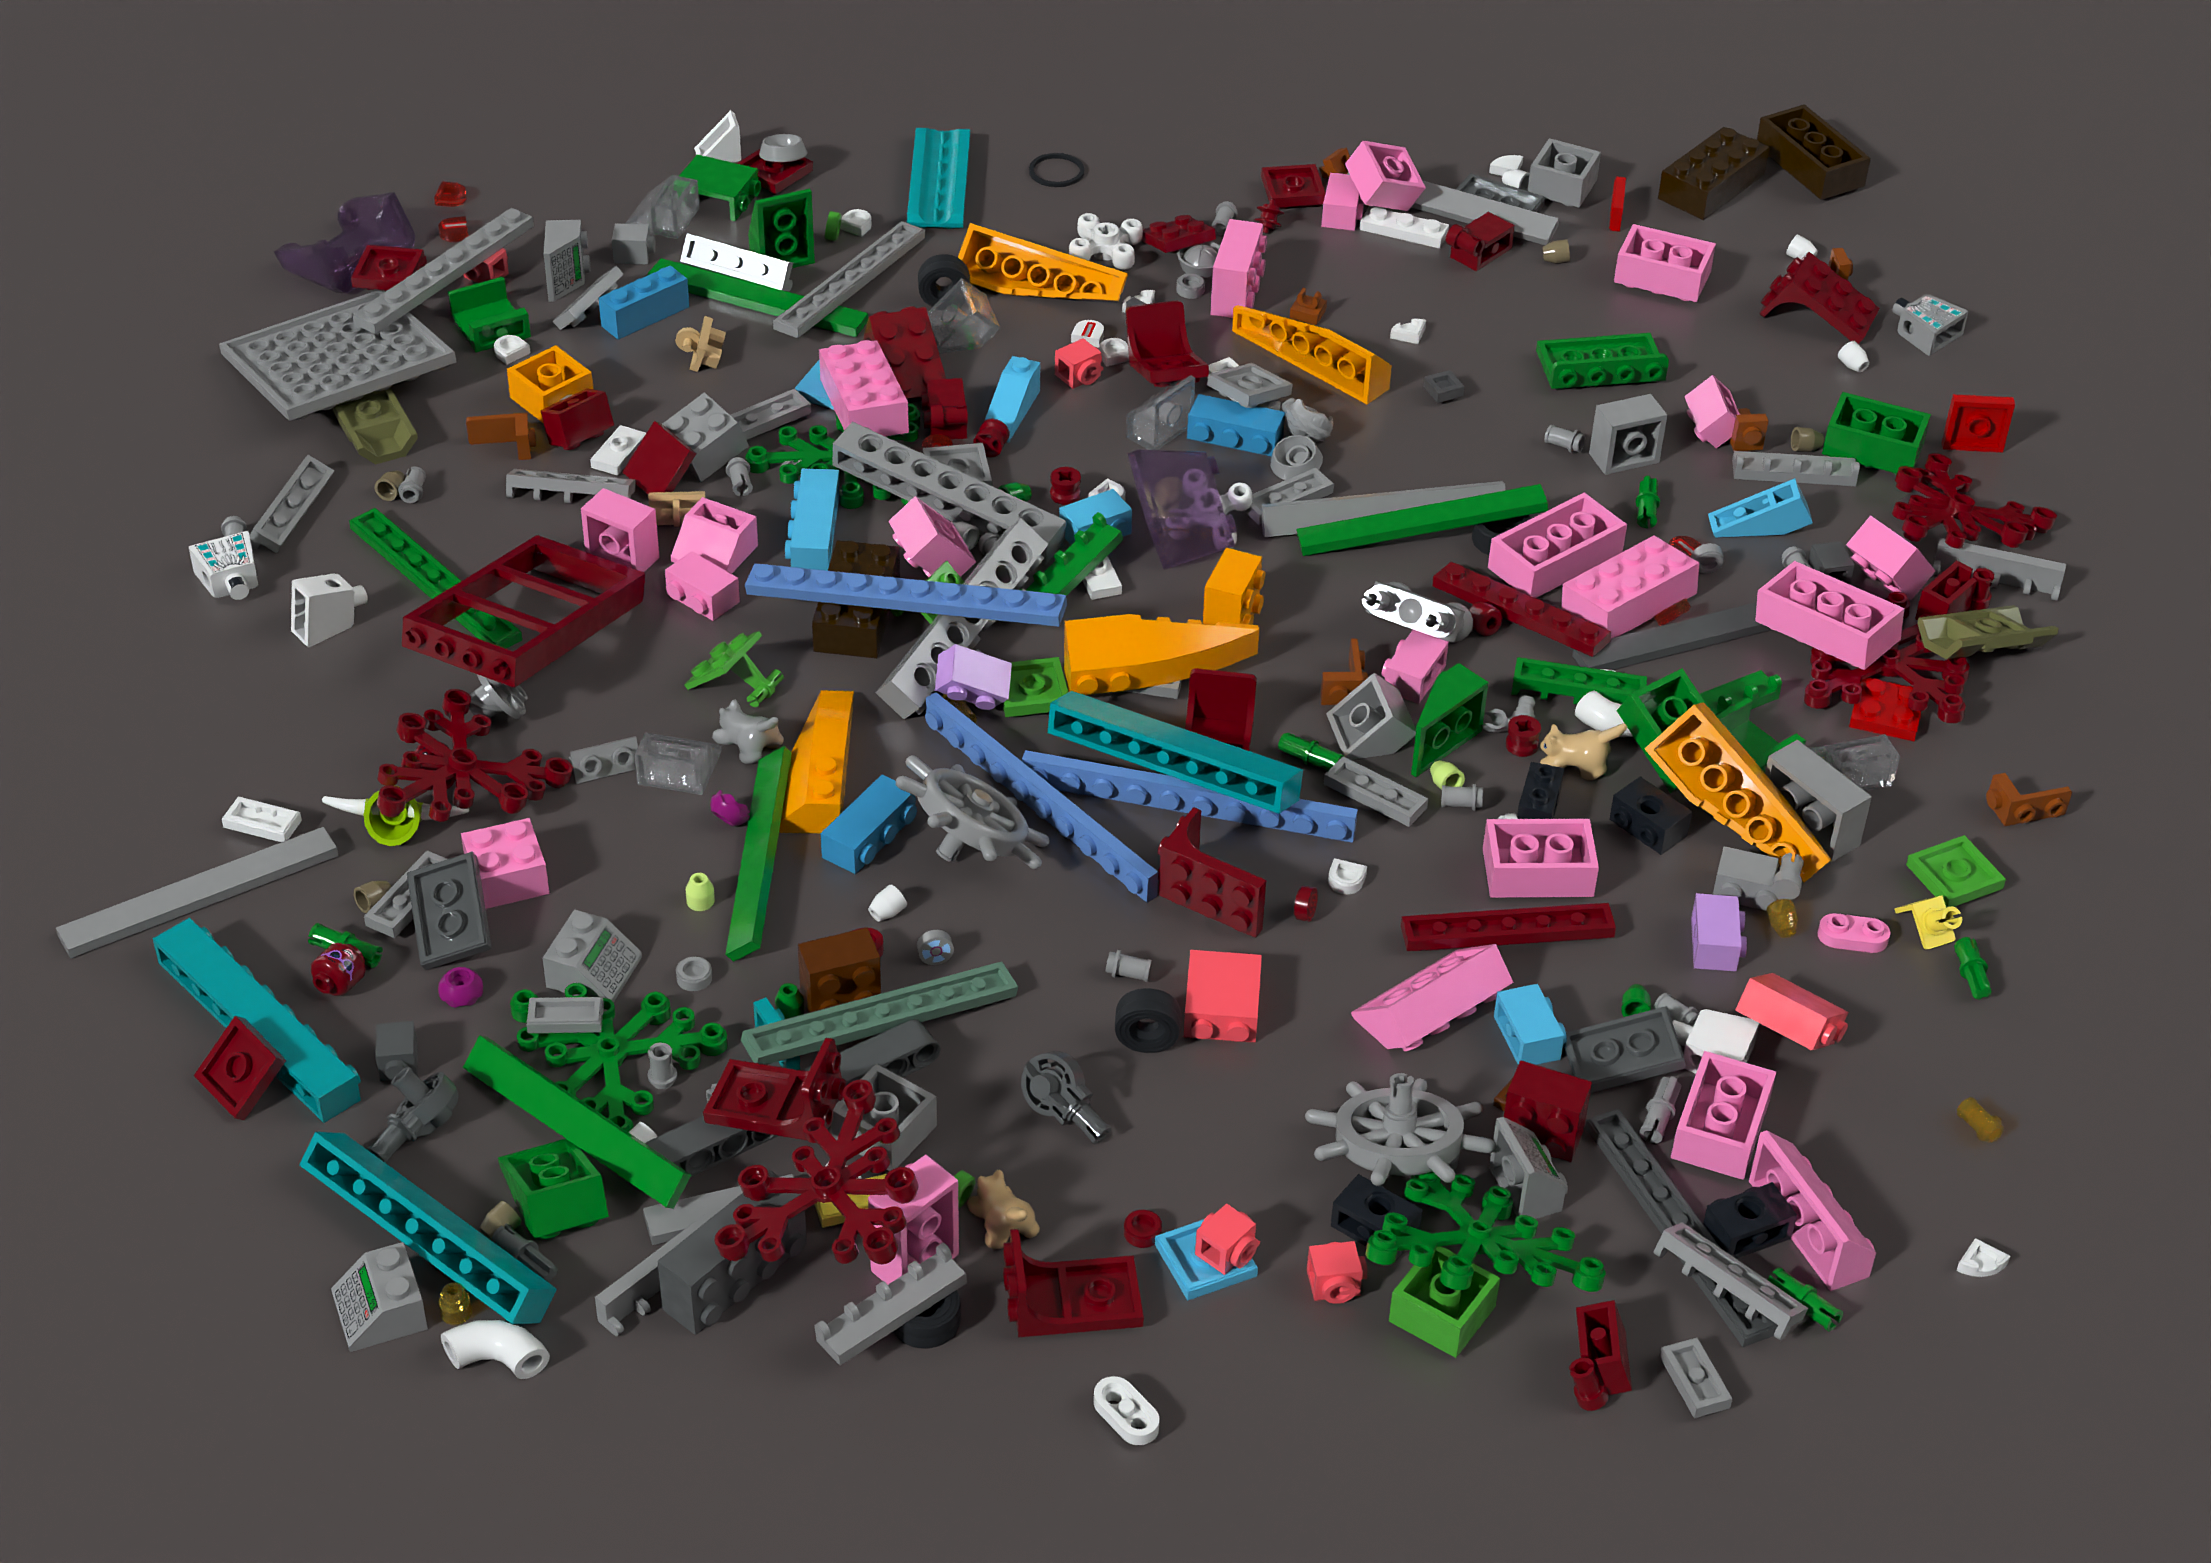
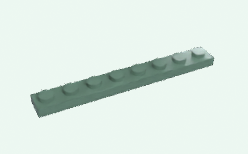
[741,961,1018,1065]

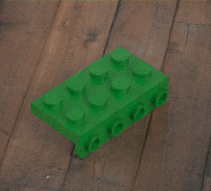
[1536,333,1669,389]

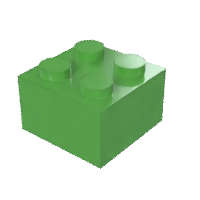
[1389,1246,1500,1358]

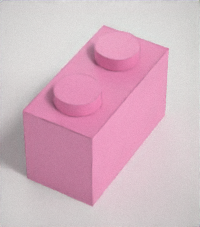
[1321,173,1365,231]
[1684,375,1740,449]
[665,551,740,621]
[1381,629,1449,704]

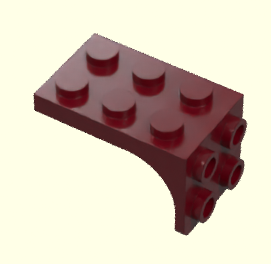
[1759,252,1880,344]
[1125,300,1209,387]
[863,306,946,403]
[1185,668,1257,751]
[1158,807,1266,938]
[703,1038,846,1141]
[1003,1229,1144,1338]

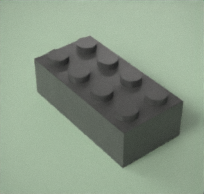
[658,1170,807,1335]

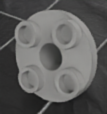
[469,674,528,719]

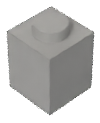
[612,223,655,264]

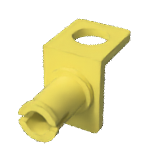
[1894,895,1962,950]

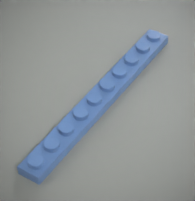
[745,563,1067,627]
[925,692,1158,903]
[1022,750,1358,843]

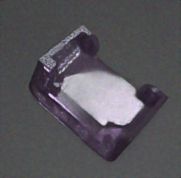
[274,192,415,293]
[1127,449,1237,570]

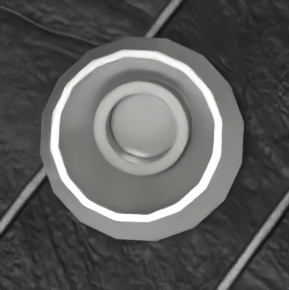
[759,134,807,163]
[1177,241,1220,278]
[1270,435,1323,480]

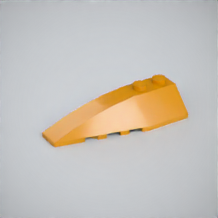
[958,223,1128,302]
[1232,305,1392,405]
[1064,614,1259,695]
[779,690,854,834]
[1645,702,1831,883]

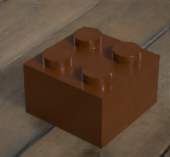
[798,927,881,1013]

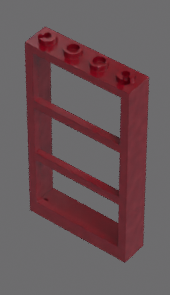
[402,535,645,688]

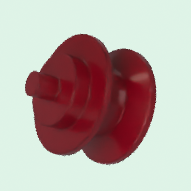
[1254,199,1284,234]

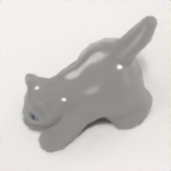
[712,699,784,764]

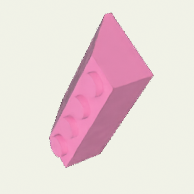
[1351,944,1514,1051]
[1749,1130,1876,1291]

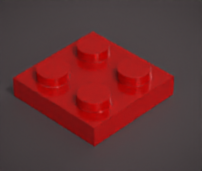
[1941,394,2015,453]
[1849,677,1921,742]

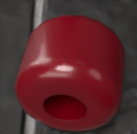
[1469,601,1502,636]

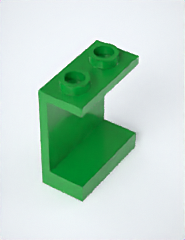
[673,154,761,221]
[448,277,531,353]
[1716,697,1806,773]

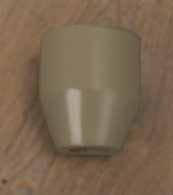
[1542,239,1570,264]
[1791,427,1824,452]
[375,470,405,501]
[353,881,392,913]
[479,1201,522,1241]

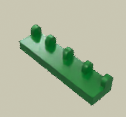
[1019,512,1123,596]
[1511,657,1647,705]
[1700,670,1782,716]

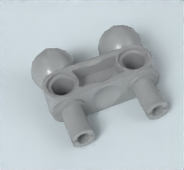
[1362,581,1473,643]

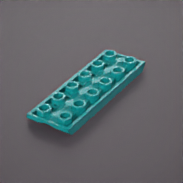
[907,128,971,229]

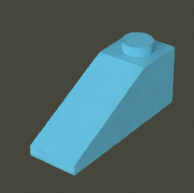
[985,356,1040,442]
[1708,478,1813,538]

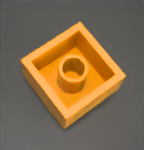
[507,345,593,424]
[1203,548,1266,626]

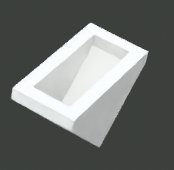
[694,110,741,162]

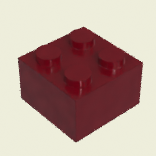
[1503,1060,1592,1162]

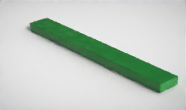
[648,258,868,337]
[1296,484,1548,556]
[349,508,523,649]
[725,746,792,962]
[463,1035,691,1209]

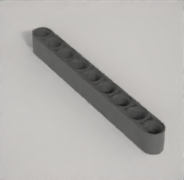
[645,1020,941,1177]

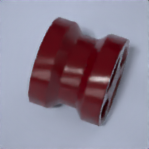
[973,418,1010,457]
[1050,466,1081,505]
[1506,715,1541,757]

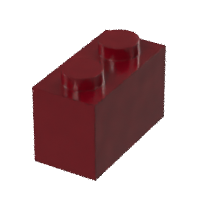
[541,388,614,450]

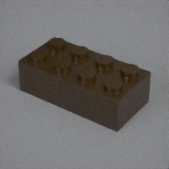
[1757,104,1871,200]
[1658,127,1770,220]
[812,540,900,659]

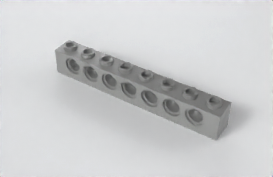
[832,421,1066,565]
[876,518,1048,720]

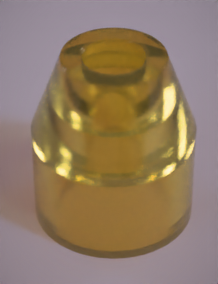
[1767,899,1798,938]
[438,1283,472,1325]

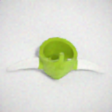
[322,785,469,846]

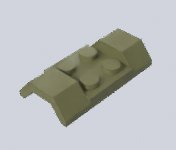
[332,388,418,465]
[1917,605,2059,659]

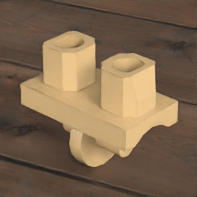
[675,316,726,372]
[648,491,706,527]

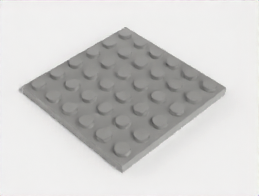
[219,290,457,421]

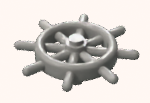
[895,755,1049,869]
[1305,1073,1496,1186]

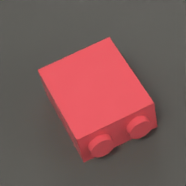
[1183,950,1262,1043]
[1735,973,1849,1051]

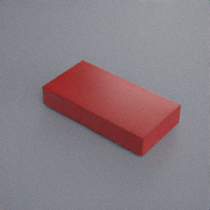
[1609,176,1626,232]

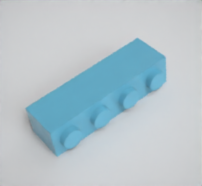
[785,468,840,571]

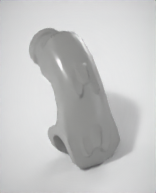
[1482,695,1535,733]

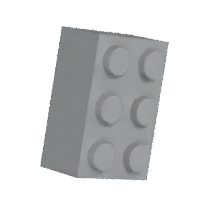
[1765,740,1872,863]

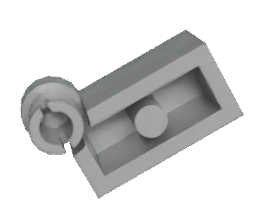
[1713,846,1804,914]

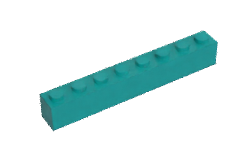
[1047,691,1303,814]
[153,918,361,1123]
[299,1132,557,1324]

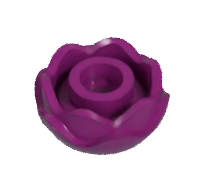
[710,790,750,827]
[438,967,483,1008]

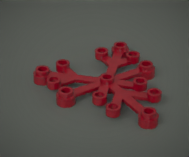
[1892,453,2057,549]
[1804,592,1970,723]
[377,689,573,822]
[714,1079,919,1265]

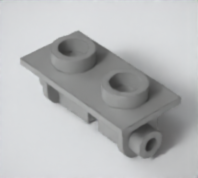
[568,736,642,784]

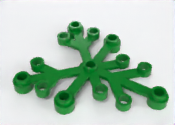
[745,404,920,509]
[510,983,728,1132]
[1365,1172,1606,1292]

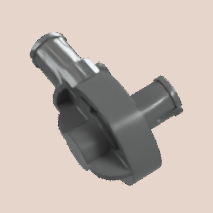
[1021,1051,1111,1145]
[367,1067,459,1163]

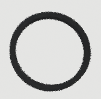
[1029,153,1084,187]

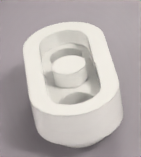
[1094,1376,1159,1445]

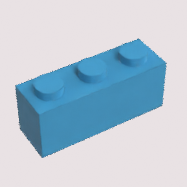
[599,265,689,340]
[1187,394,1285,457]
[821,774,917,874]

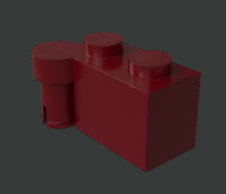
[1446,211,1515,271]
[921,378,968,440]
[1915,560,1994,620]
[1569,1300,1632,1411]

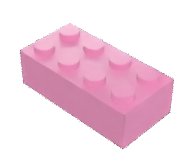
[819,340,909,437]
[1488,492,1627,598]
[1561,536,1699,638]
[1755,561,1904,670]

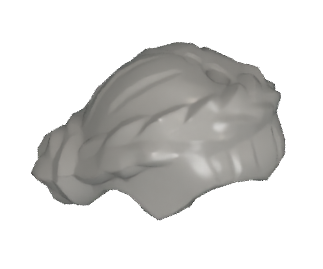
[1282,398,1333,443]

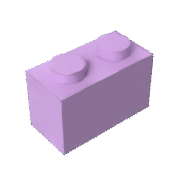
[935,644,1012,710]
[1691,893,1747,971]

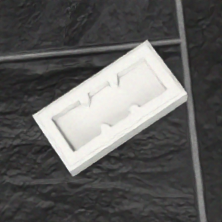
[590,425,646,476]
[1082,556,1122,600]
[222,796,302,842]

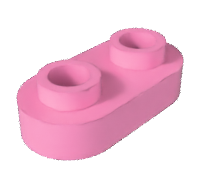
[1817,913,1890,953]

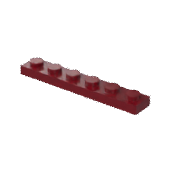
[1433,562,1611,657]
[1401,903,1616,951]

